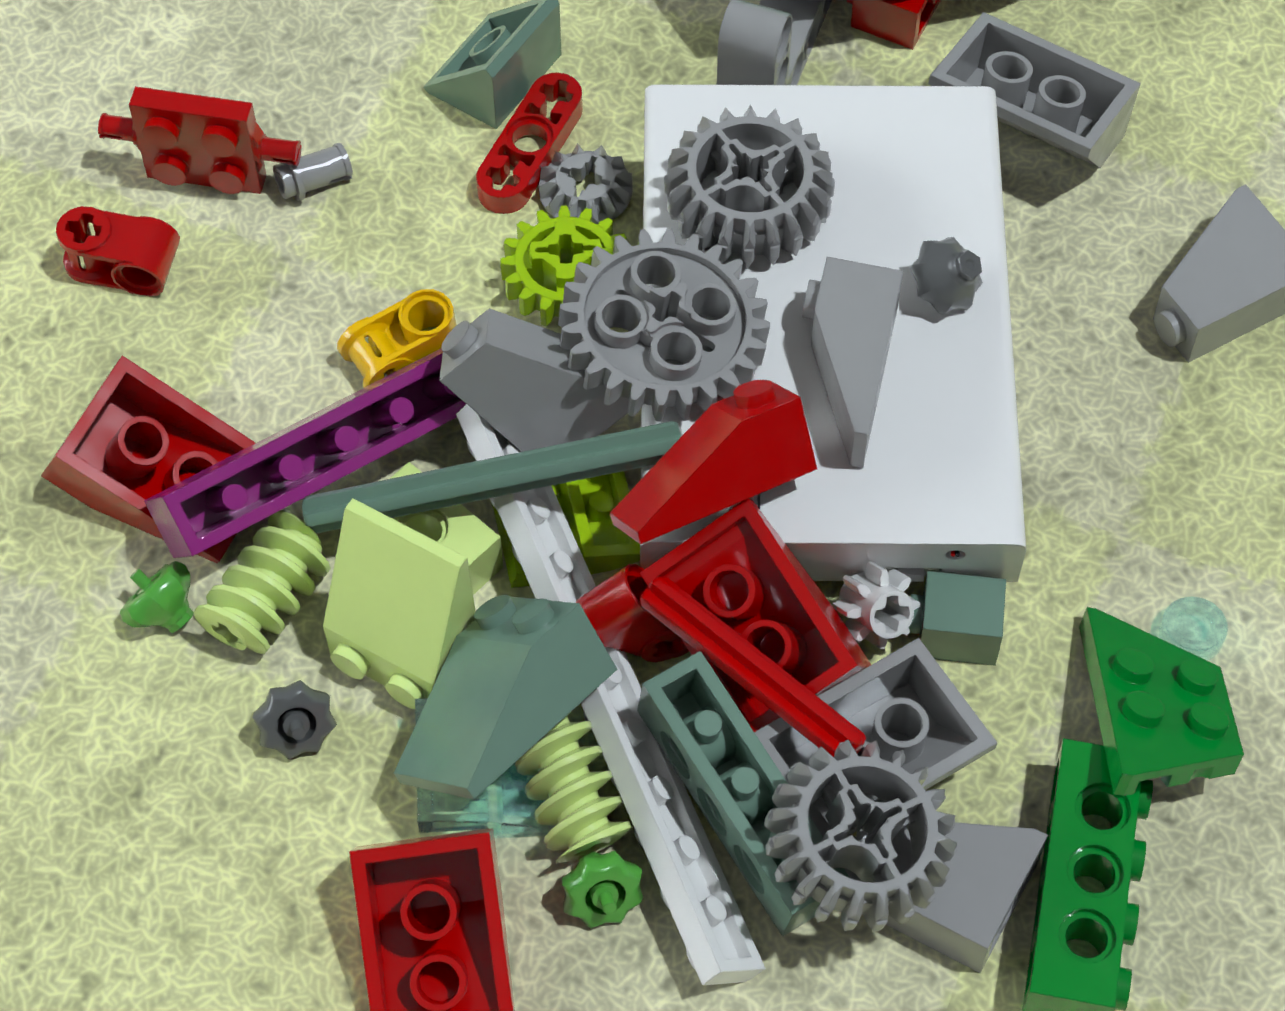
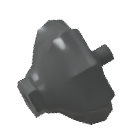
[910,237,983,314]
[252,680,337,759]

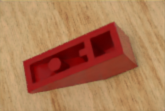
[610,380,817,544]

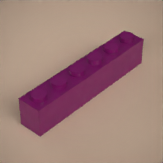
[144,348,466,558]

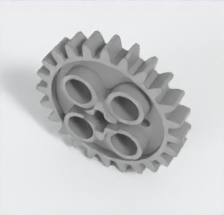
[558,229,770,422]

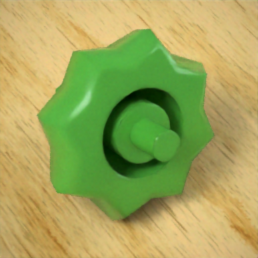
[120,561,194,634]
[562,850,643,929]

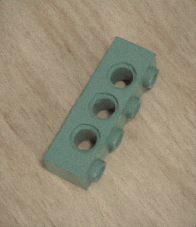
[637,651,850,937]

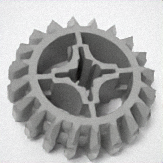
[664,104,835,268]
[765,740,957,933]

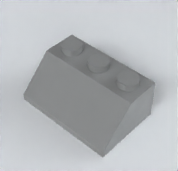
[928,12,1141,168]
[754,638,997,838]

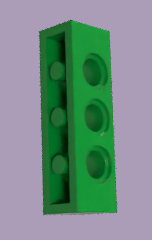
[1022,738,1153,1011]

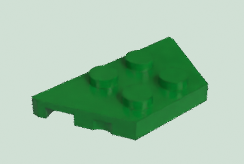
[1079,607,1244,796]

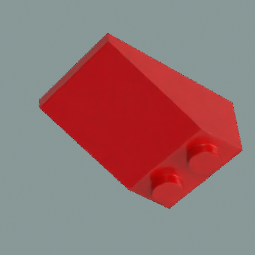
[41,355,256,564]
[640,498,871,732]
[349,828,515,1011]

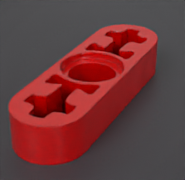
[476,73,583,214]

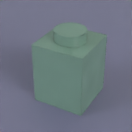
[909,571,1006,666]

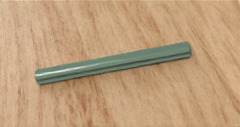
[302,421,683,533]

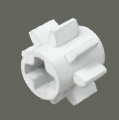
[832,561,920,649]

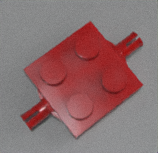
[98,86,302,194]

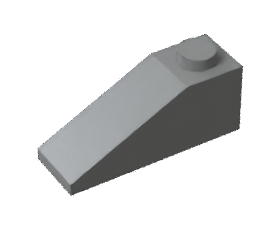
[802,257,903,468]

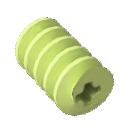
[193,510,331,654]
[515,711,632,864]

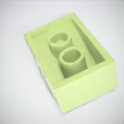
[323,498,476,709]

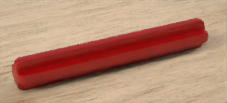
[640,577,866,757]

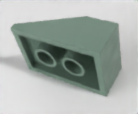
[394,595,618,799]

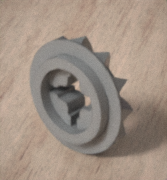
[539,143,633,224]

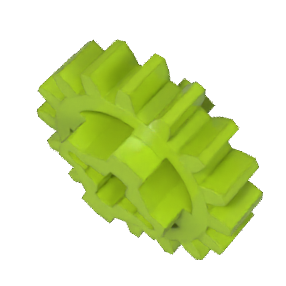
[500,205,627,327]

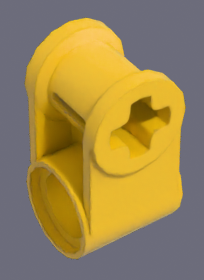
[337,289,457,388]

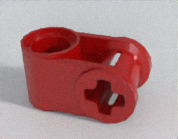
[56,206,180,297]
[576,564,689,663]

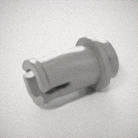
[273,143,353,201]

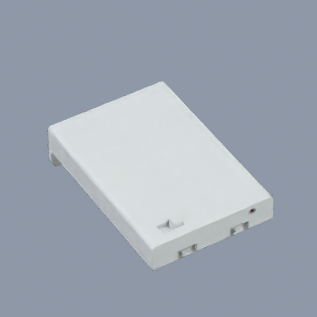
[640,85,1026,582]

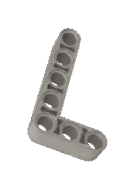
[716,0,832,85]

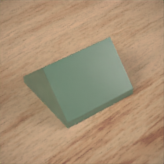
[423,0,562,129]

